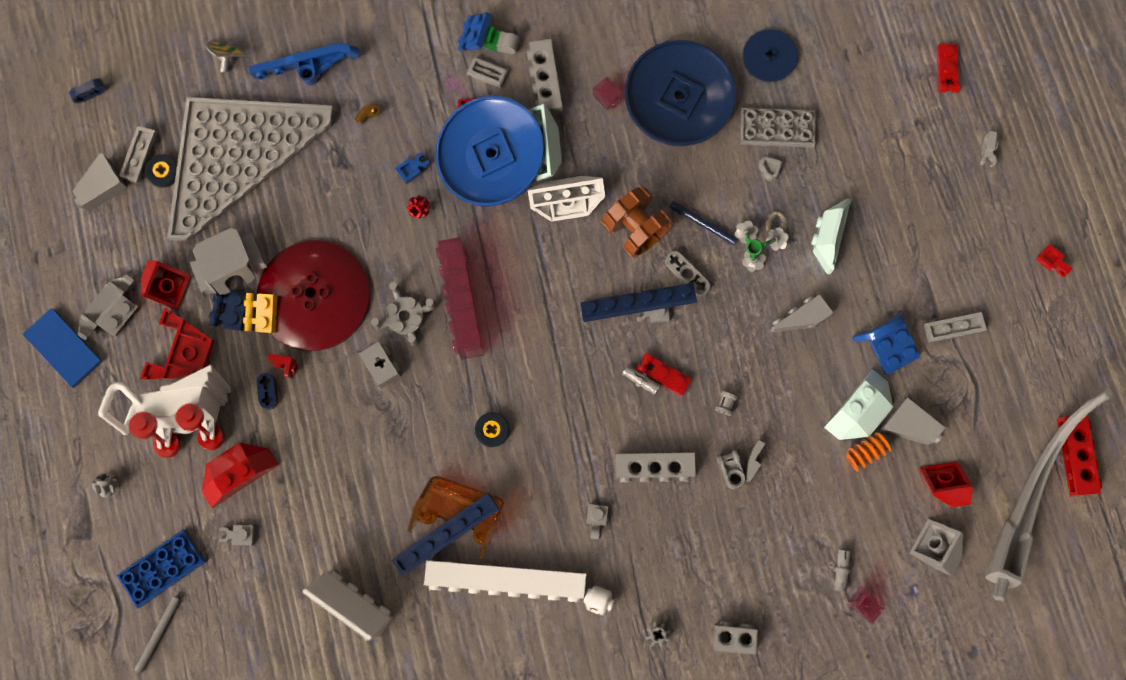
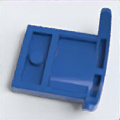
[852,311,921,375]

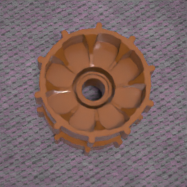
[601,185,675,258]

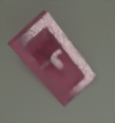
[847,589,884,624]

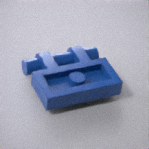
[458,12,492,52]

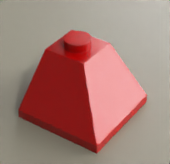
[141,260,191,310]
[919,461,973,507]

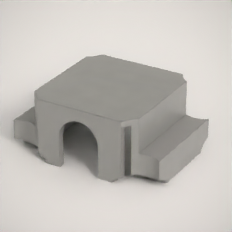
[190,228,267,297]

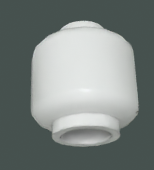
[584,586,615,615]

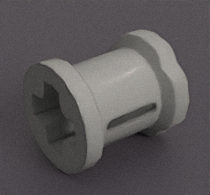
[715,391,738,416]

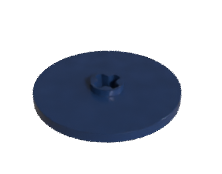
[742,30,798,82]

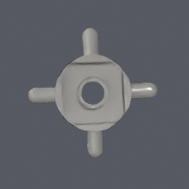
[371,282,436,346]

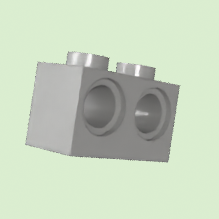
[713,622,757,655]

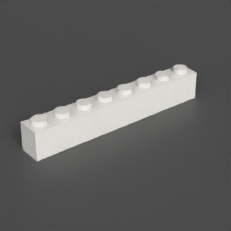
[424,561,586,602]

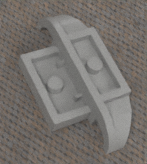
[77,275,138,340]

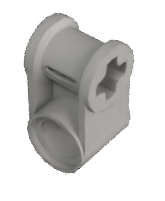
[716,450,745,490]

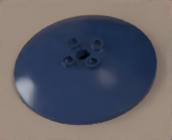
[625,40,736,146]

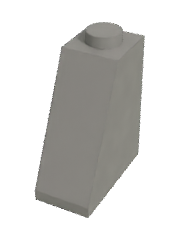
[72,153,127,212]
[879,398,945,445]

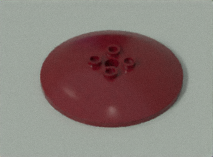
[256,240,370,351]

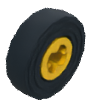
[145,154,177,188]
[475,412,510,447]

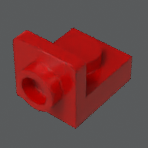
[268,353,298,379]

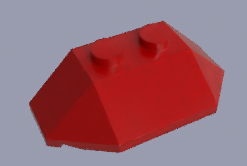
[202,442,279,508]

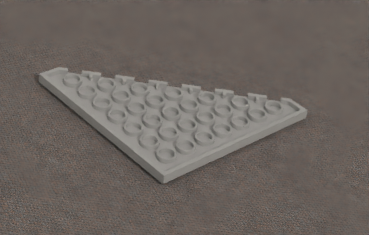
[167,97,333,241]

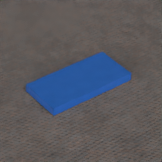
[23,308,103,388]

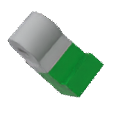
[483,26,520,54]

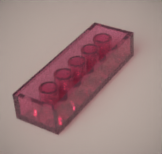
[436,237,484,360]

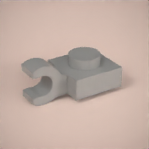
[980,131,999,167]
[586,504,608,540]

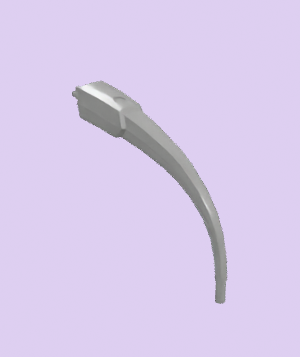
[985,390,1113,601]

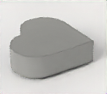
[759,157,783,181]

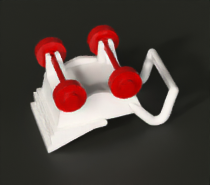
[98,365,231,458]

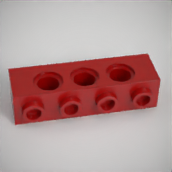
[1057,414,1102,497]

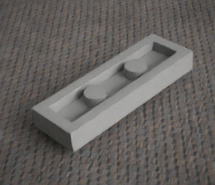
[119,126,157,184]
[924,312,987,343]

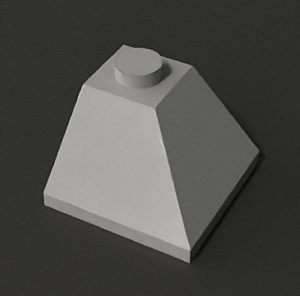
[909,519,963,577]

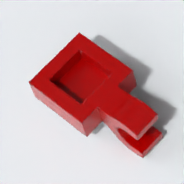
[1035,244,1073,277]

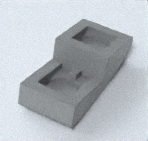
[745,440,765,482]

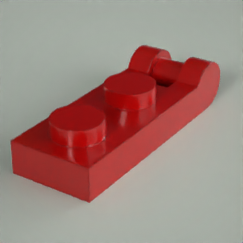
[937,44,960,93]
[636,353,692,397]

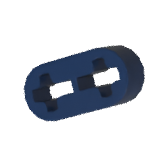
[69,79,106,103]
[257,373,278,410]

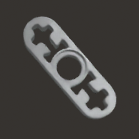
[666,251,710,297]

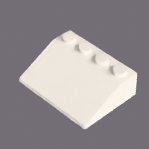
[303,571,393,640]

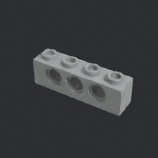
[526,39,563,116]
[615,453,696,483]

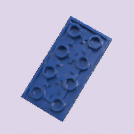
[117,529,206,609]

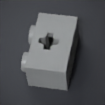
[359,341,401,389]

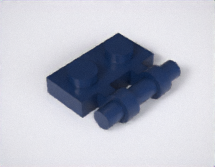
[209,291,246,331]

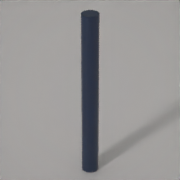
[669,201,737,245]

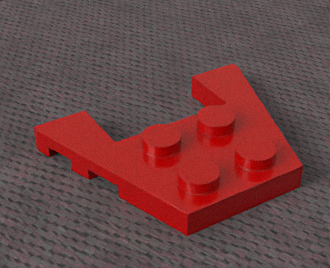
[140,308,214,380]

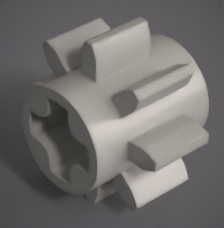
[92,473,119,497]
[645,622,670,647]

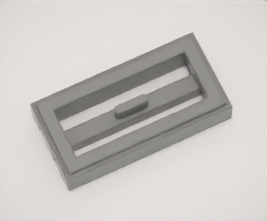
[467,57,508,88]

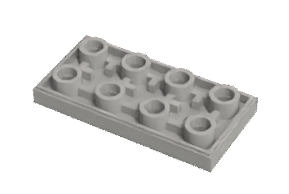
[740,108,815,147]

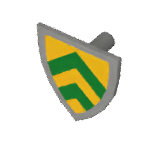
[207,40,249,73]

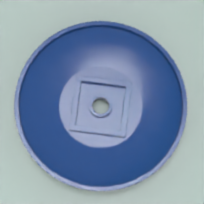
[435,96,545,207]

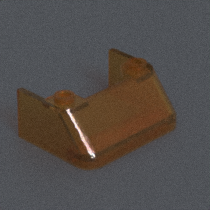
[408,476,504,558]

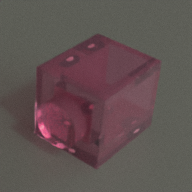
[593,77,622,111]

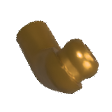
[354,104,381,124]

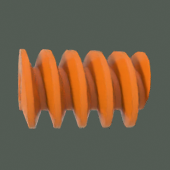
[846,432,891,472]

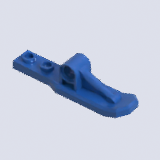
[248,44,361,86]

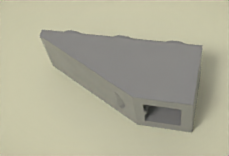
[770,294,833,333]

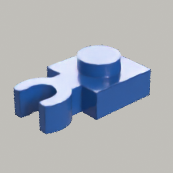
[395,152,430,184]

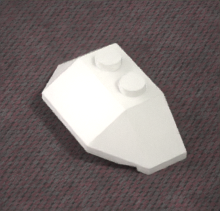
[528,176,605,222]

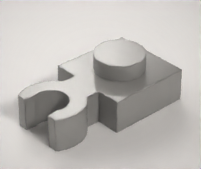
[636,308,669,323]
[219,525,255,545]

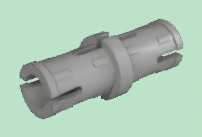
[622,364,661,395]
[833,550,851,592]

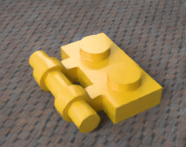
[243,293,278,333]

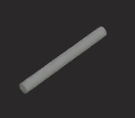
[134,596,181,673]

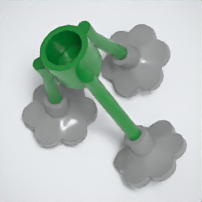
[735,220,789,272]

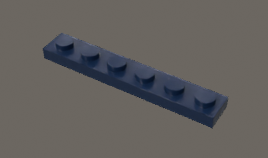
[580,283,697,322]
[391,492,500,577]

